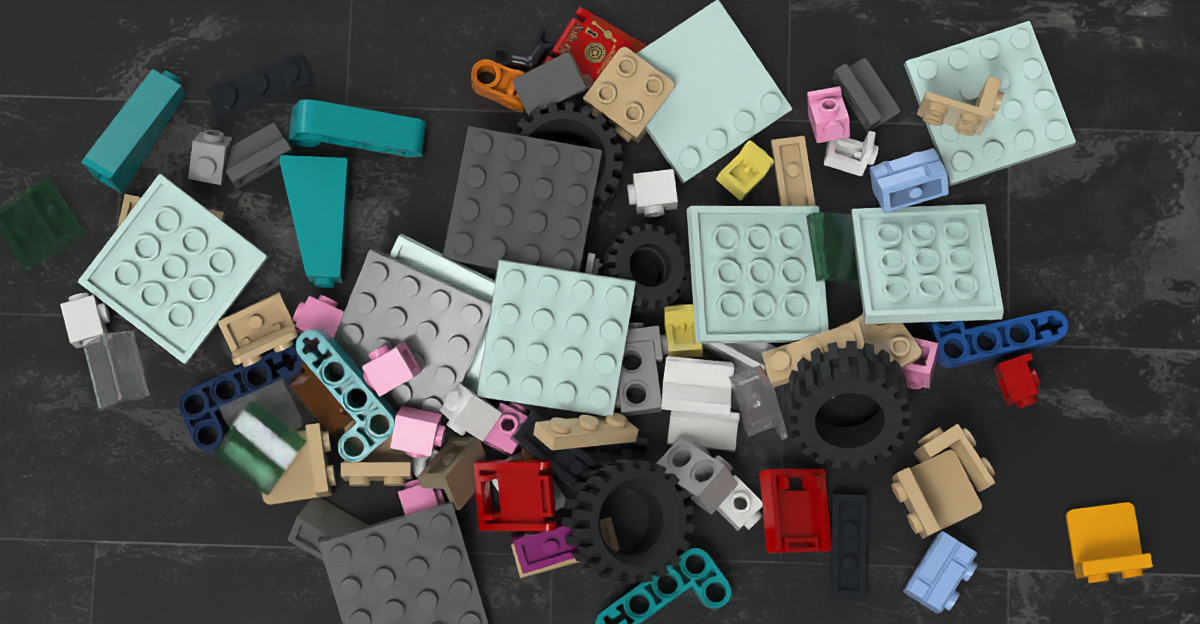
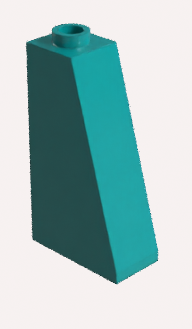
[82,69,186,194]
[280,155,350,288]

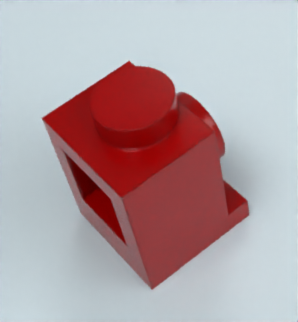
[993,353,1040,409]

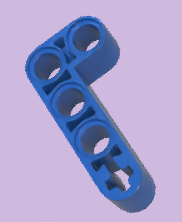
[926,310,1068,368]

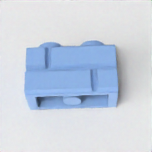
[870,148,949,213]
[903,531,978,613]

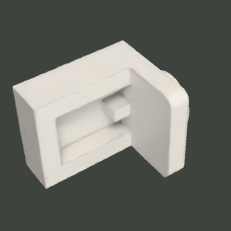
[824,131,878,176]

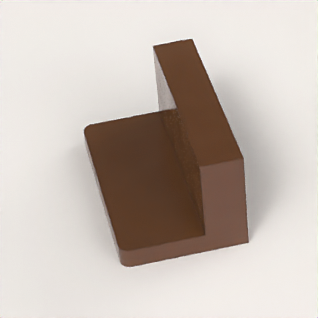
[290,361,354,437]

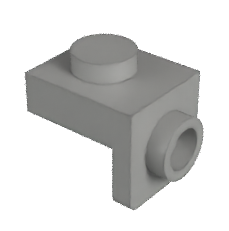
[188,130,232,185]
[625,322,668,364]

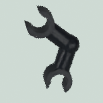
[495,28,558,71]

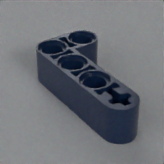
[178,347,305,454]

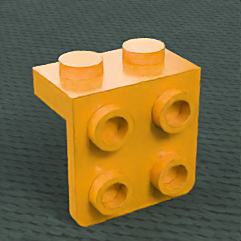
[1066,502,1153,583]

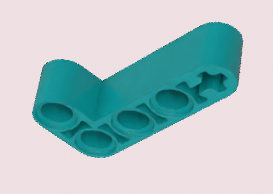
[288,100,426,157]
[296,328,397,462]
[595,548,731,624]

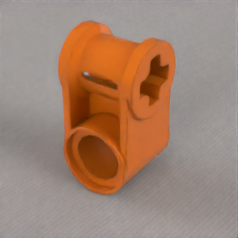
[471,59,525,112]

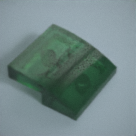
[0,178,84,273]
[806,212,859,284]
[213,400,308,496]

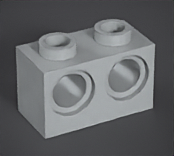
[614,340,662,416]
[656,437,738,515]

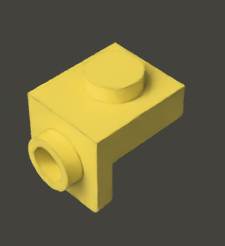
[716,141,774,201]
[664,304,703,358]

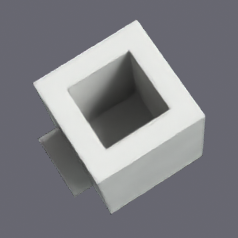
[627,169,678,217]
[60,293,110,348]
[439,383,502,441]
[716,475,763,531]

